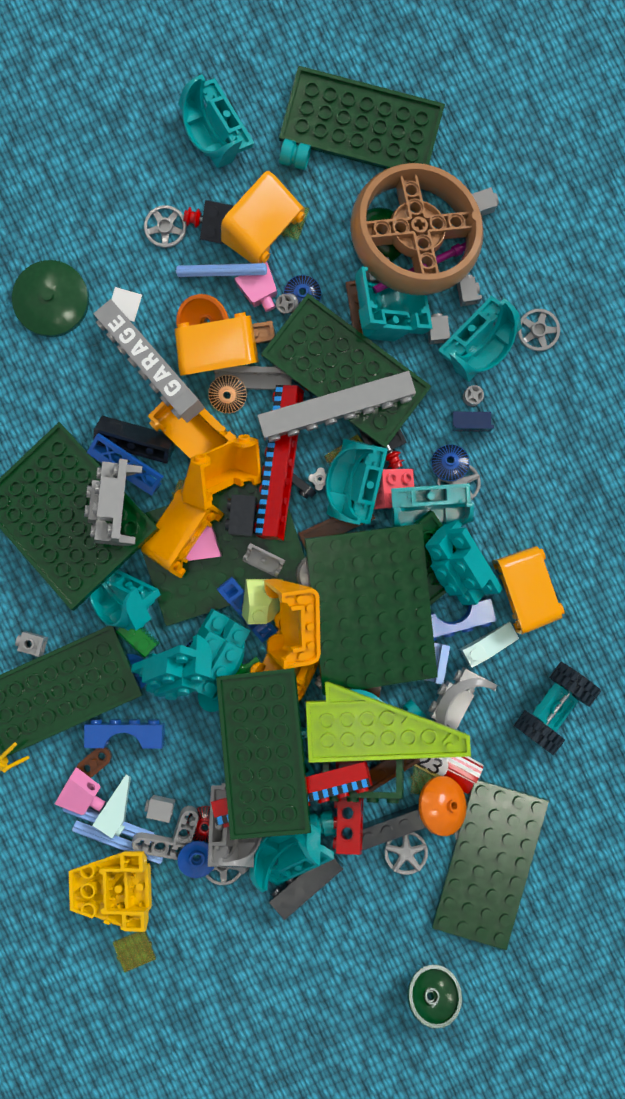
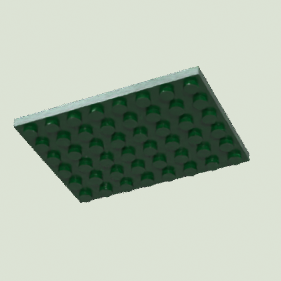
[0,422,159,611]
[142,474,305,626]
[304,523,438,695]

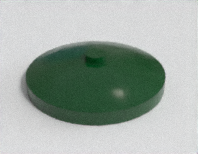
[12,260,89,337]

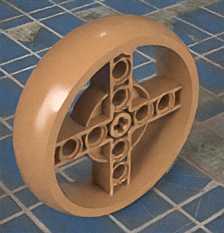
[350,163,484,295]

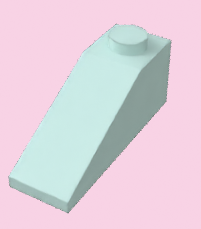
[460,622,519,668]
[92,775,131,838]

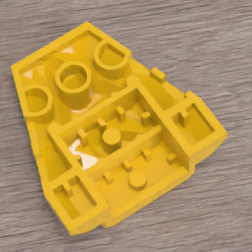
[69,851,152,932]

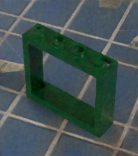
[323,759,404,803]

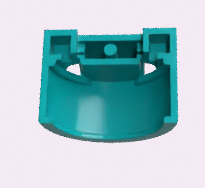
[355,266,433,342]

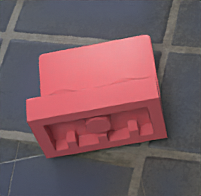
[374,469,414,510]

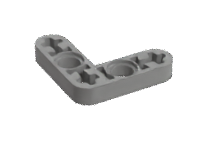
[132,806,199,860]

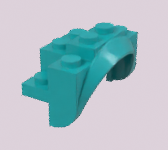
[178,74,254,169]
[438,295,522,382]
[325,439,388,525]
[391,483,474,527]
[425,519,503,605]
[89,570,161,631]
[183,608,251,699]
[131,635,212,700]
[249,824,334,893]

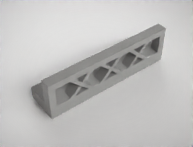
[214,366,292,390]

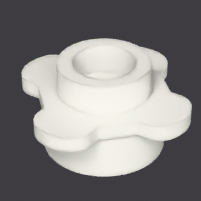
[308,468,327,490]

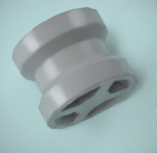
[276,293,298,313]
[463,385,484,407]

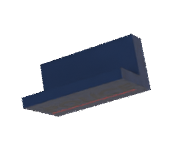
[452,411,494,432]

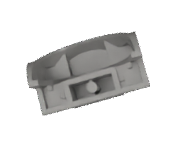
[84,459,142,546]
[428,667,498,729]
[208,783,262,868]

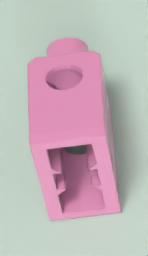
[234,261,277,312]
[186,526,222,561]
[55,768,106,815]

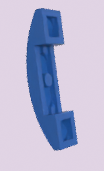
[217,577,277,643]

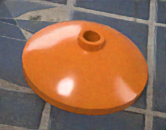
[176,294,229,328]
[419,776,466,836]

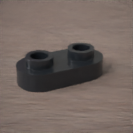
[291,473,317,499]

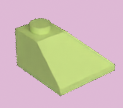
[242,579,283,624]

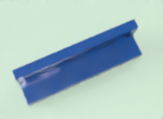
[87,433,164,496]

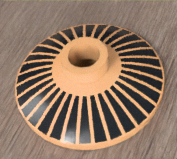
[209,375,247,413]

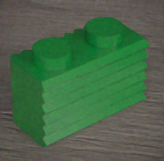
[116,627,160,658]

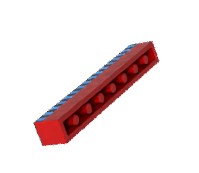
[254,385,304,541]
[211,761,373,828]

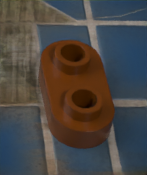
[76,747,112,778]

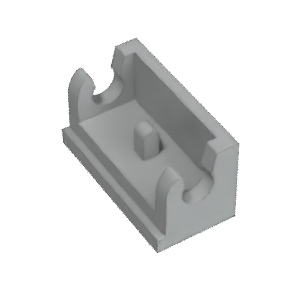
[243,543,286,577]

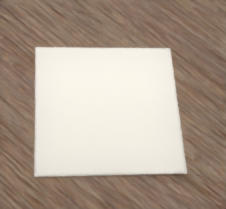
[111,287,142,322]

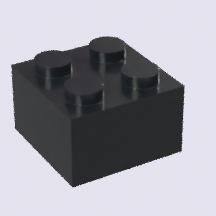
[225,494,258,537]

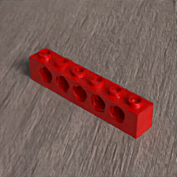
[333,761,365,855]

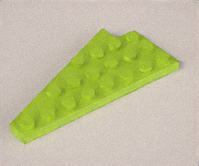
[306,682,471,763]

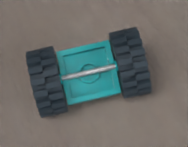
[513,662,601,756]

